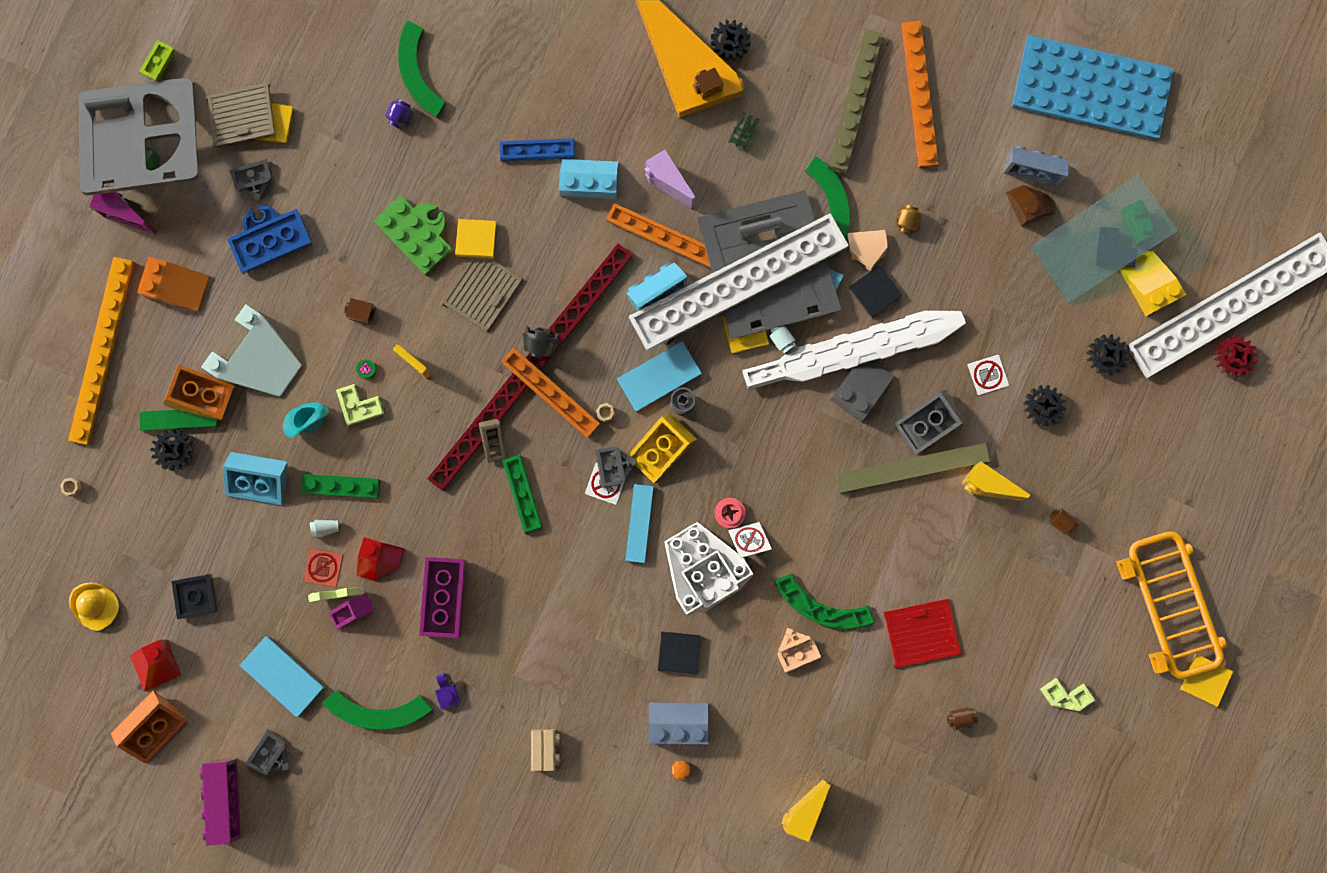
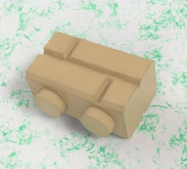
[531,729,560,771]

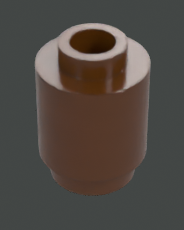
[1049,508,1079,536]
[947,707,978,730]

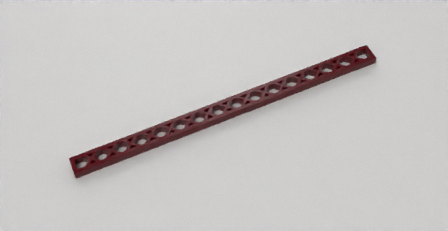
[427,243,633,491]

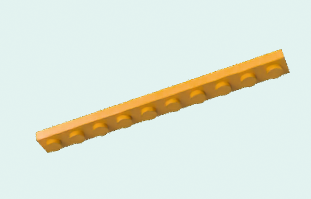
[68,257,134,445]

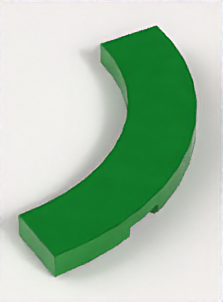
[398,20,446,119]
[805,156,850,258]
[774,573,875,629]
[322,690,433,730]

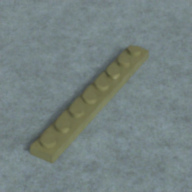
[828,29,883,173]

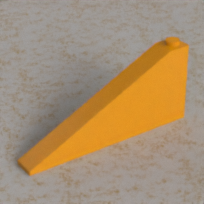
[636,0,745,118]

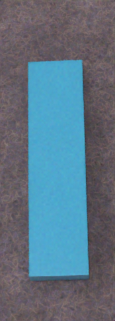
[625,484,653,563]

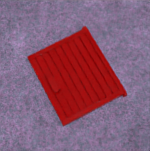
[884,599,962,668]

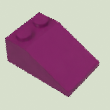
[89,186,156,234]

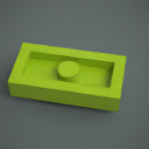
[139,40,176,82]

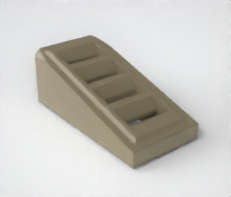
[479,419,506,463]

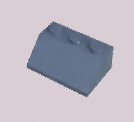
[1004,146,1068,187]
[649,702,708,744]

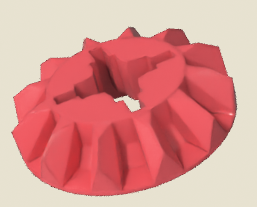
[715,498,745,528]

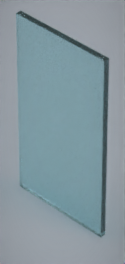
[1031,174,1178,303]

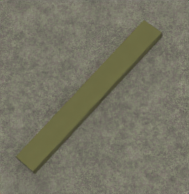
[836,443,990,493]

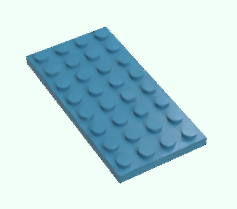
[1012,35,1174,140]

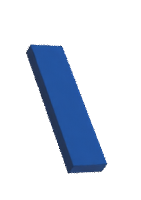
[499,138,575,162]

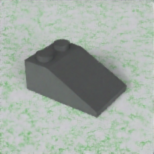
[830,361,894,422]
[894,390,967,455]

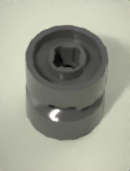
[670,387,696,416]

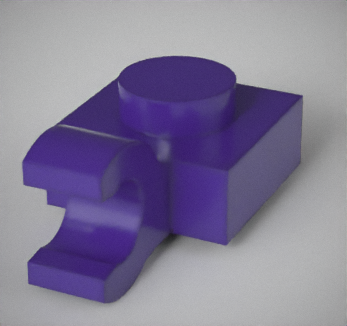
[435,673,460,709]

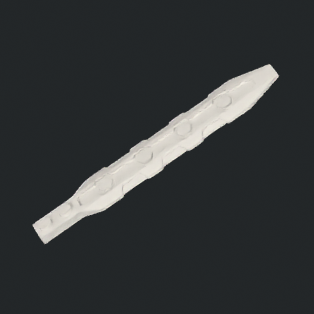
[742,311,966,390]

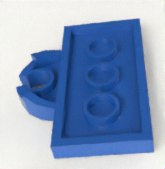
[227,205,313,274]

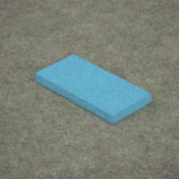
[617,341,702,412]
[239,636,325,717]

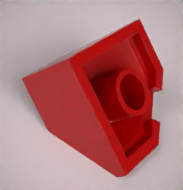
[356,537,405,581]

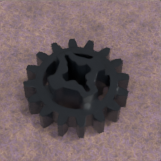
[710,19,751,61]
[1086,334,1130,376]
[1023,385,1066,427]
[150,429,195,471]

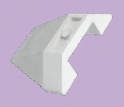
[664,522,754,616]

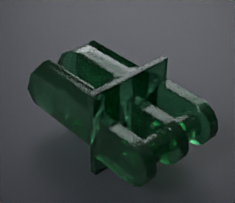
[728,112,760,150]

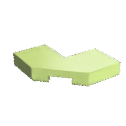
[308,587,364,602]
[1040,678,1096,711]

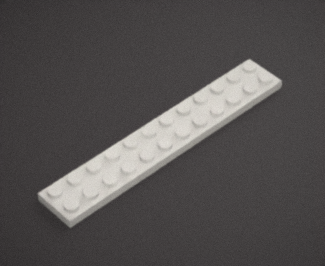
[629,214,849,351]
[1126,233,1327,378]

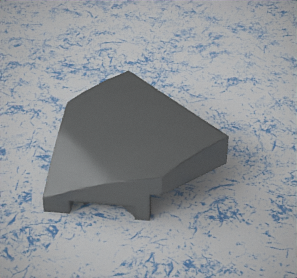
[230,159,272,201]
[595,447,637,488]
[245,729,289,775]

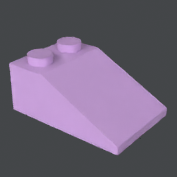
[644,150,695,209]

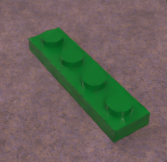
[300,474,380,498]

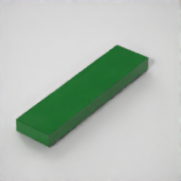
[139,410,218,431]
[502,455,543,534]

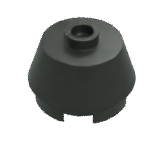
[522,326,560,358]

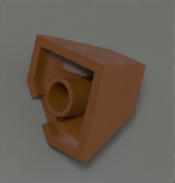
[1006,185,1056,226]

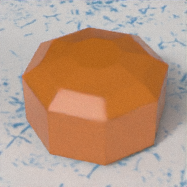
[672,760,690,780]

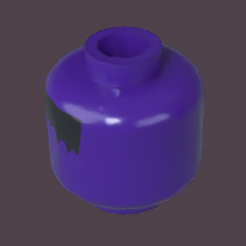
[385,99,413,129]

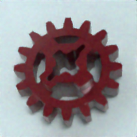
[1214,336,1258,378]

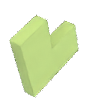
[336,384,385,427]

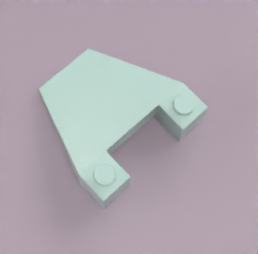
[201,304,302,397]

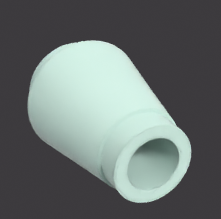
[310,520,339,539]

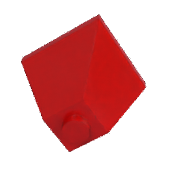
[130,639,181,691]

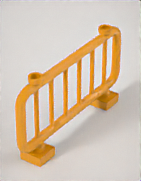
[1116,531,1227,679]

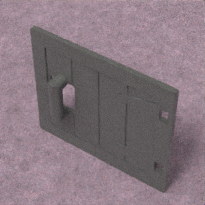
[697,190,841,339]

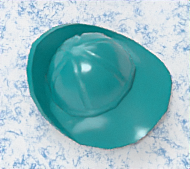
[283,402,329,438]

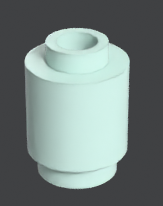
[769,326,796,354]

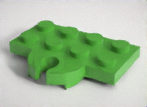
[374,195,453,275]

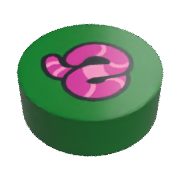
[356,359,376,379]

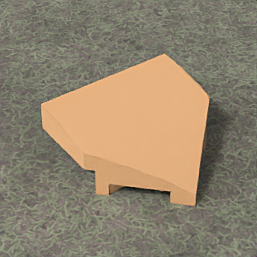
[847,230,888,271]
[778,628,821,674]

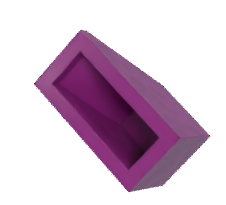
[328,594,374,630]

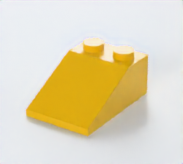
[1118,250,1186,316]
[628,413,697,483]
[961,462,1030,501]
[782,780,830,842]

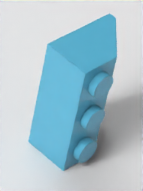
[559,159,618,199]
[626,263,687,312]
[223,452,288,505]

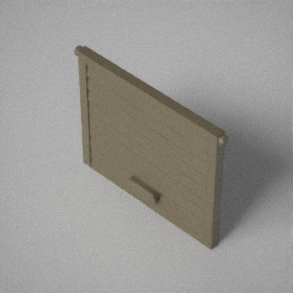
[206,83,275,148]
[441,257,523,332]

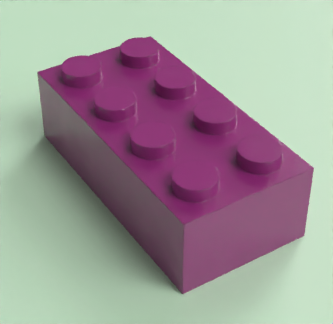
[419,557,467,638]
[200,758,241,846]

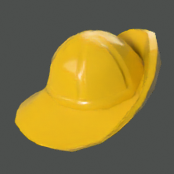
[69,582,119,631]

